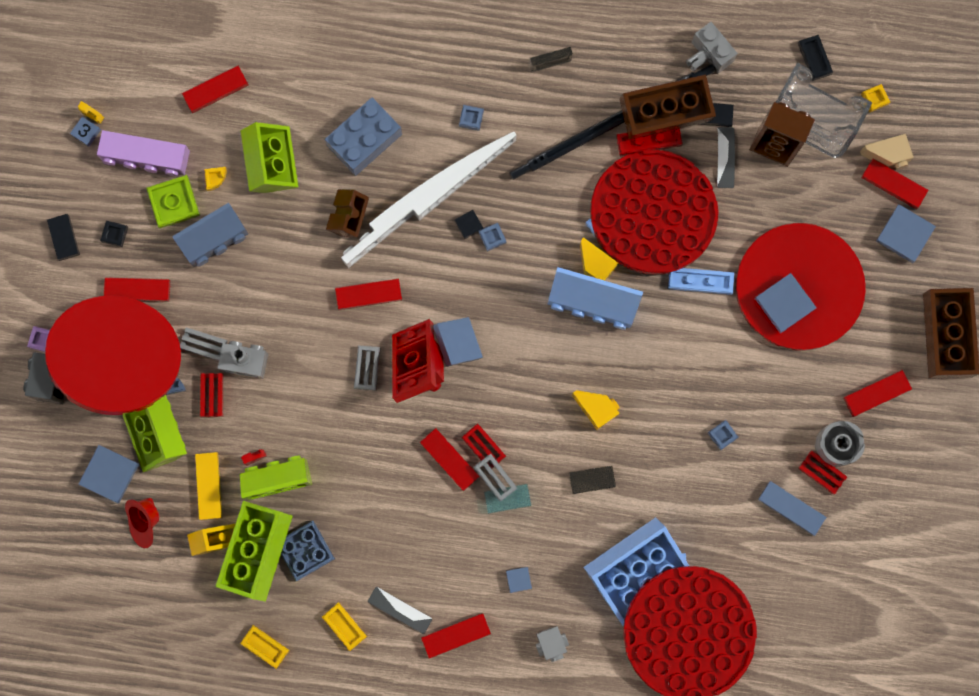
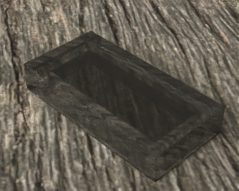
[529,47,573,72]
[569,466,616,495]

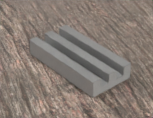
[180,327,228,361]
[354,345,380,391]
[473,454,518,502]

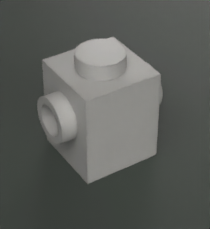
[535,626,569,662]

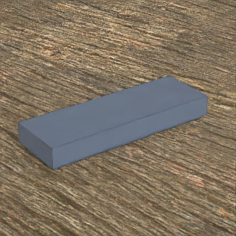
[758,481,826,536]

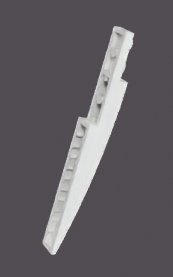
[341,132,517,268]

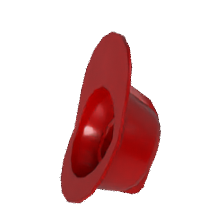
[125,498,160,549]

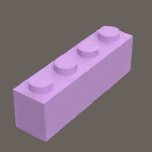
[97,130,190,177]

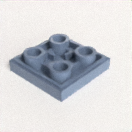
[876,204,936,263]
[755,273,816,333]
[433,317,483,367]
[79,445,139,503]
[281,521,335,581]

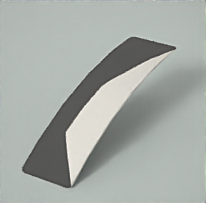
[717,127,735,188]
[368,587,432,634]

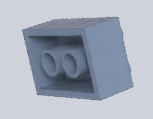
[325,97,402,176]

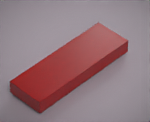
[182,65,249,114]
[616,128,683,156]
[861,158,929,210]
[103,278,171,302]
[335,278,402,310]
[843,370,912,417]
[420,428,480,492]
[421,613,491,659]

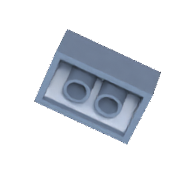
[172,203,248,267]

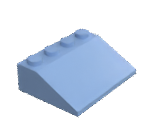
[548,267,643,330]
[583,517,689,627]

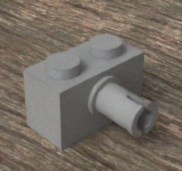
[686,22,738,74]
[217,341,268,379]

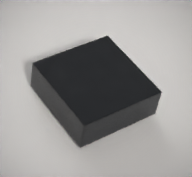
[454,210,483,239]
[100,220,128,247]

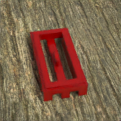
[200,373,224,417]
[461,423,506,469]
[798,451,847,495]

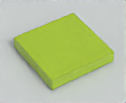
[146,175,200,229]

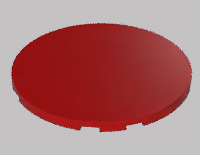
[590,150,719,275]
[736,223,866,351]
[45,295,181,415]
[623,566,757,696]

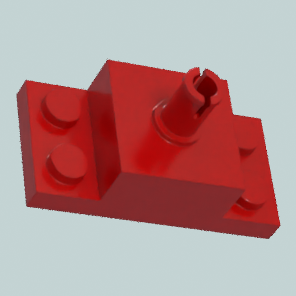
[392,319,444,403]

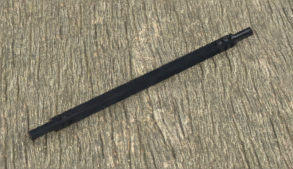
[509,64,715,180]

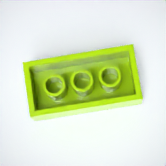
[215,501,293,602]

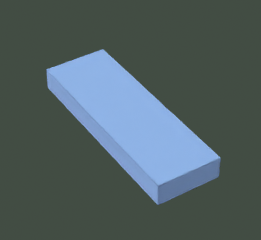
[668,268,734,295]

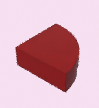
[241,449,267,466]

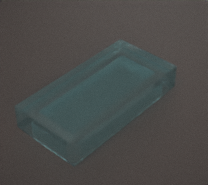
[484,484,531,514]

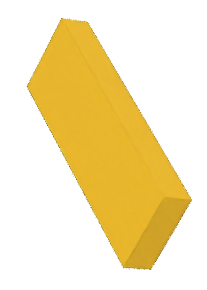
[195,452,222,520]

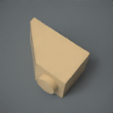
[860,134,914,170]

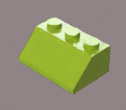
[240,122,298,193]
[123,395,187,473]
[240,455,313,501]

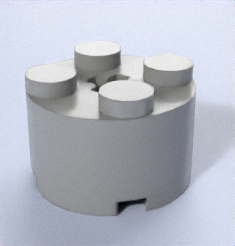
[815,421,865,467]

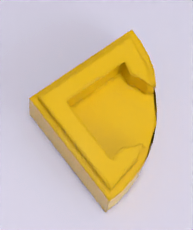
[78,101,105,123]
[204,167,227,191]

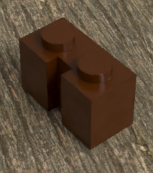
[326,189,369,238]

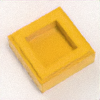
[861,84,891,113]

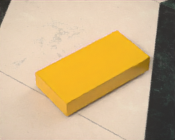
[322,602,367,651]
[240,625,290,669]

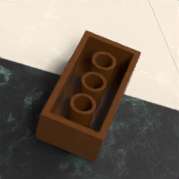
[619,75,716,140]
[749,102,815,167]
[923,288,979,379]

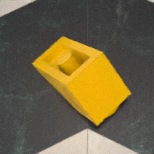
[580,237,618,281]
[572,390,620,430]
[187,523,236,556]

